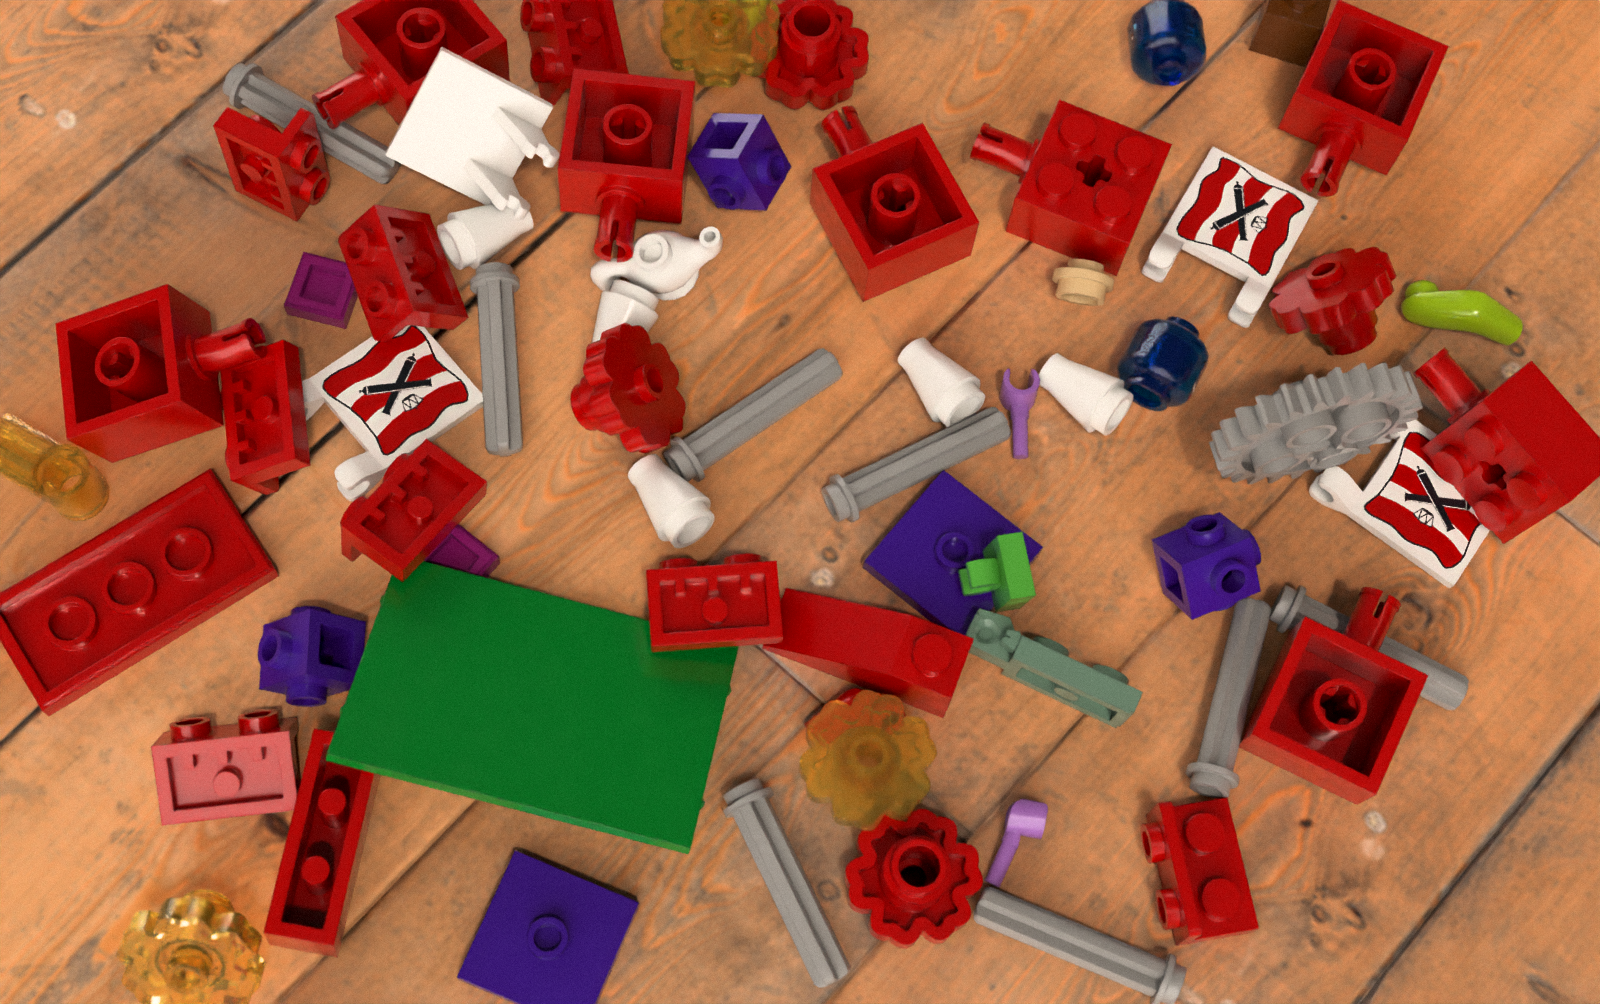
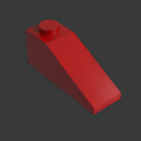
[762,588,974,718]

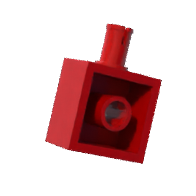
[312,0,510,129]
[1278,0,1449,197]
[558,69,695,262]
[970,99,1172,276]
[810,106,979,302]
[55,284,267,463]
[1413,347,1600,544]
[1239,587,1429,805]

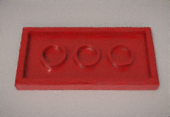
[0,469,279,717]

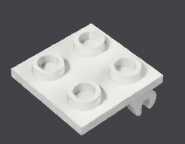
[386,47,560,220]

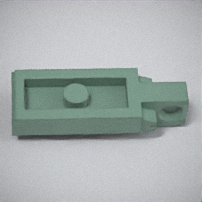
[965,608,1143,728]

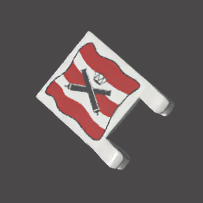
[1142,146,1319,328]
[302,325,483,501]
[1309,420,1490,589]

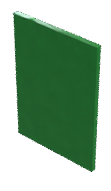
[326,561,739,855]

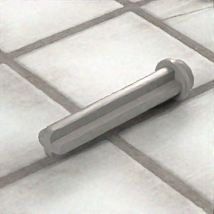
[223,63,401,184]
[470,262,523,457]
[664,348,843,482]
[821,407,1011,522]
[1269,585,1469,710]
[1186,597,1271,799]
[723,778,851,988]
[973,887,1187,1004]

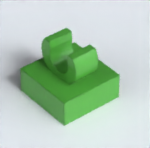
[958,532,1036,613]

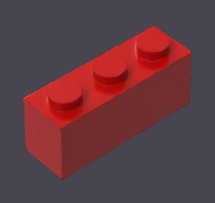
[263,728,380,958]

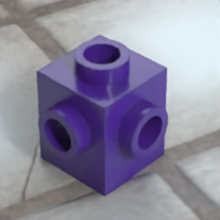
[687,113,791,211]
[1152,512,1261,620]
[257,606,366,707]

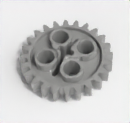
[1209,362,1423,484]

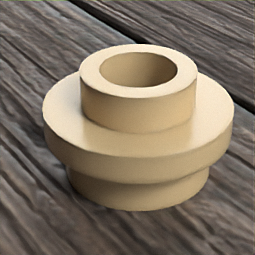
[1052,259,1114,306]

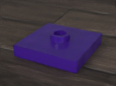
[863,470,1043,635]
[457,851,640,1004]

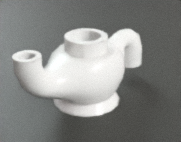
[590,227,723,300]

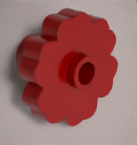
[750,0,869,110]
[1268,247,1396,355]
[570,323,686,454]
[844,808,983,949]

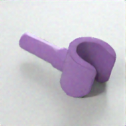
[999,368,1040,459]
[984,799,1048,888]

